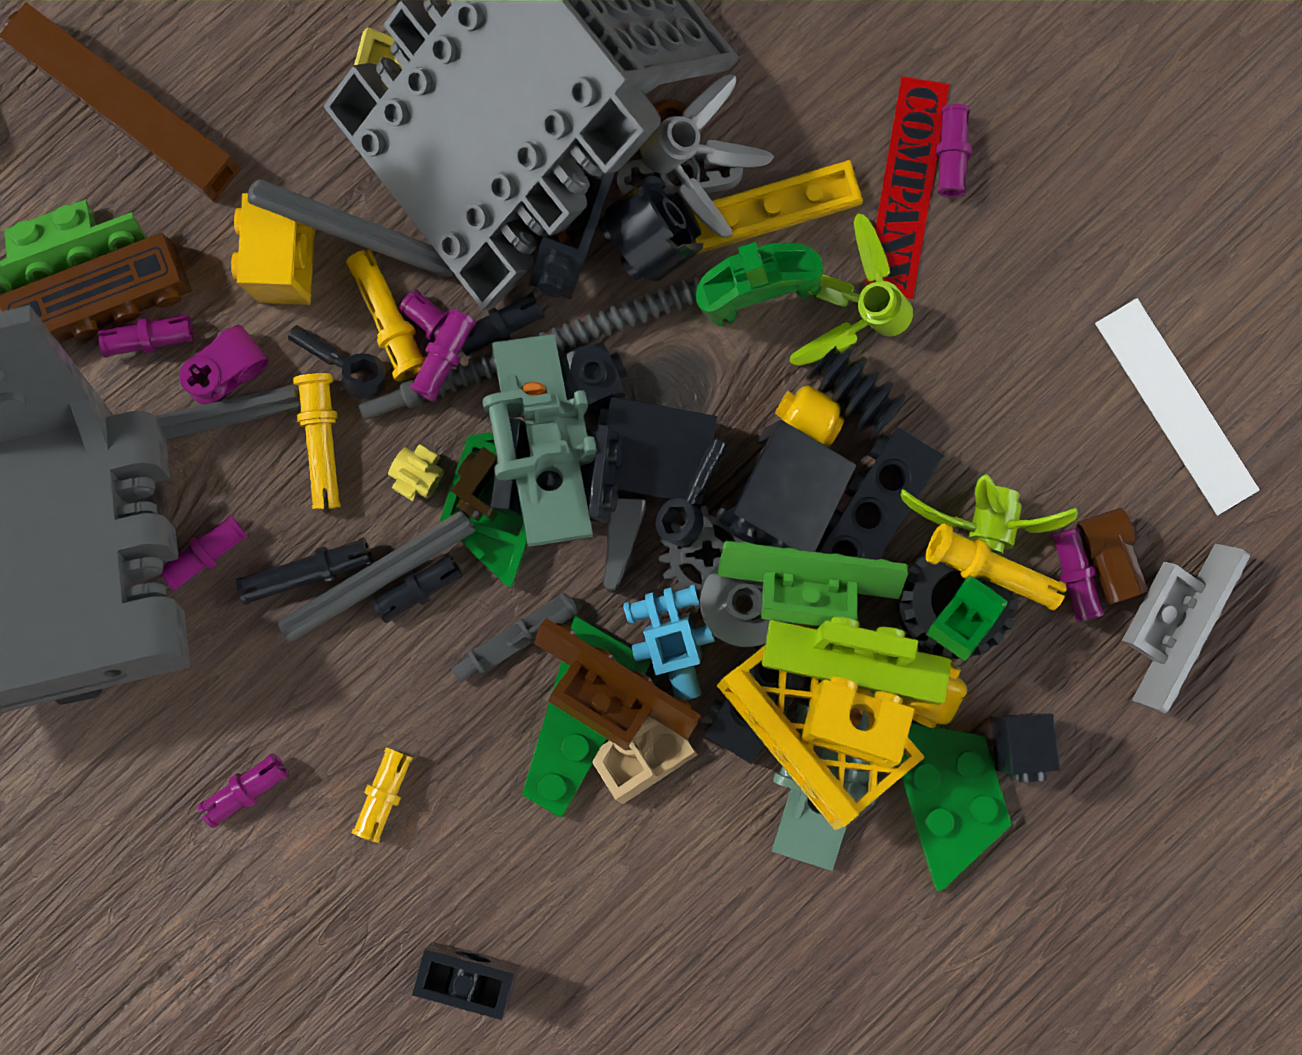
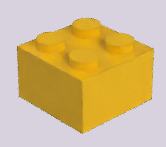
[231,193,315,305]

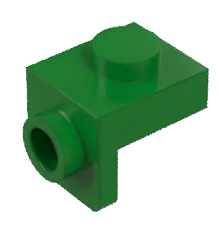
[927,576,1007,662]

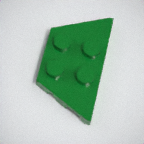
[440,432,528,588]
[897,723,1012,891]

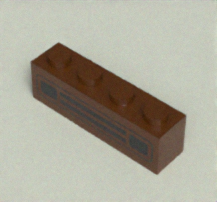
[0,233,192,343]

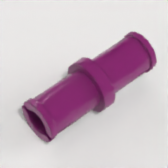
[936,104,972,198]
[409,309,476,401]
[98,314,194,358]
[160,514,248,591]
[1051,527,1104,622]
[197,753,289,828]

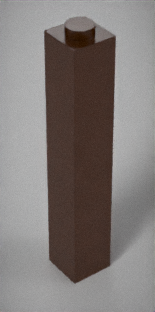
[0,2,241,202]

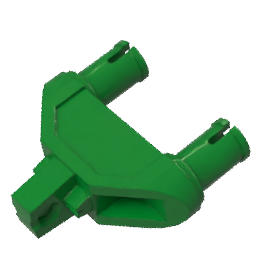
[696,242,824,326]

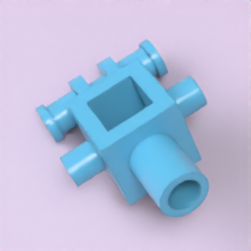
[624,584,715,700]

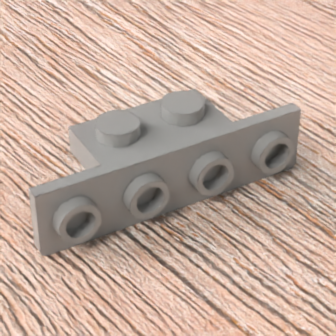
[1122,543,1250,714]

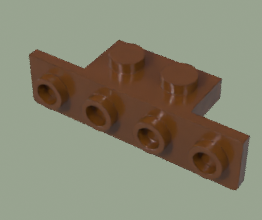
[534,618,701,751]

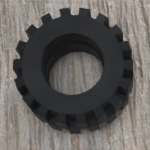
[896,554,1018,659]

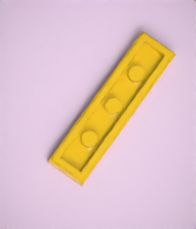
[689,160,863,255]

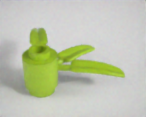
[789,214,913,366]
[901,474,1078,555]

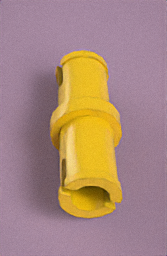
[351,747,413,843]

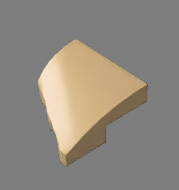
[592,716,698,804]

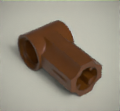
[1076,508,1148,604]

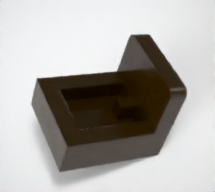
[451,447,498,522]

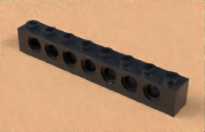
[702,427,944,765]

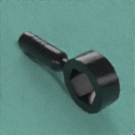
[288,325,386,399]
[656,437,728,546]

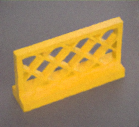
[717,623,924,830]

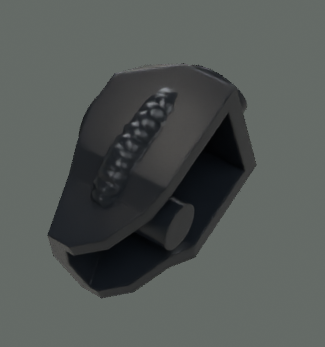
[559,342,628,415]

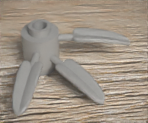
[640,74,774,238]

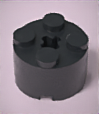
[598,176,703,281]

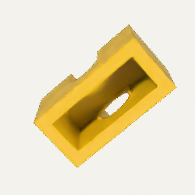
[800,677,915,769]

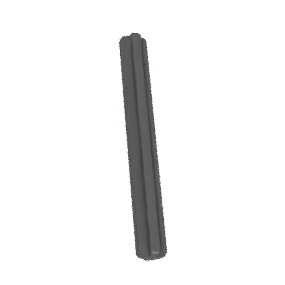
[247,179,454,277]
[156,384,301,440]
[278,511,475,641]

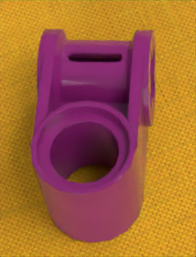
[179,324,269,405]

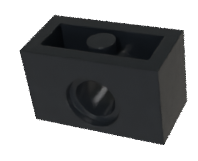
[990,713,1060,783]
[412,942,519,1020]

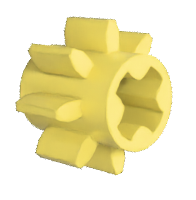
[388,444,444,501]

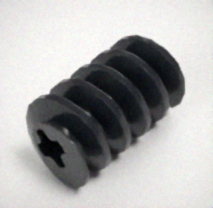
[806,344,907,440]

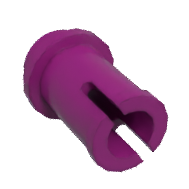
[399,289,449,342]

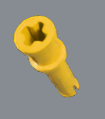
[346,249,426,382]
[293,373,341,510]
[926,523,1066,610]

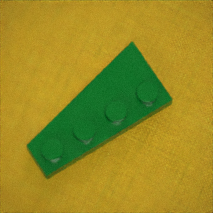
[522,616,652,818]

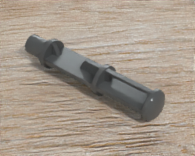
[451,593,577,683]

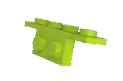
[762,617,952,705]

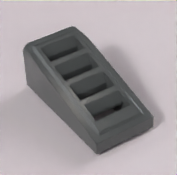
[604,499,647,592]

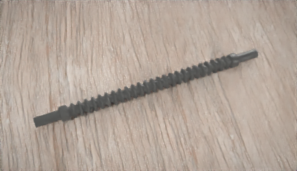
[359,271,708,421]

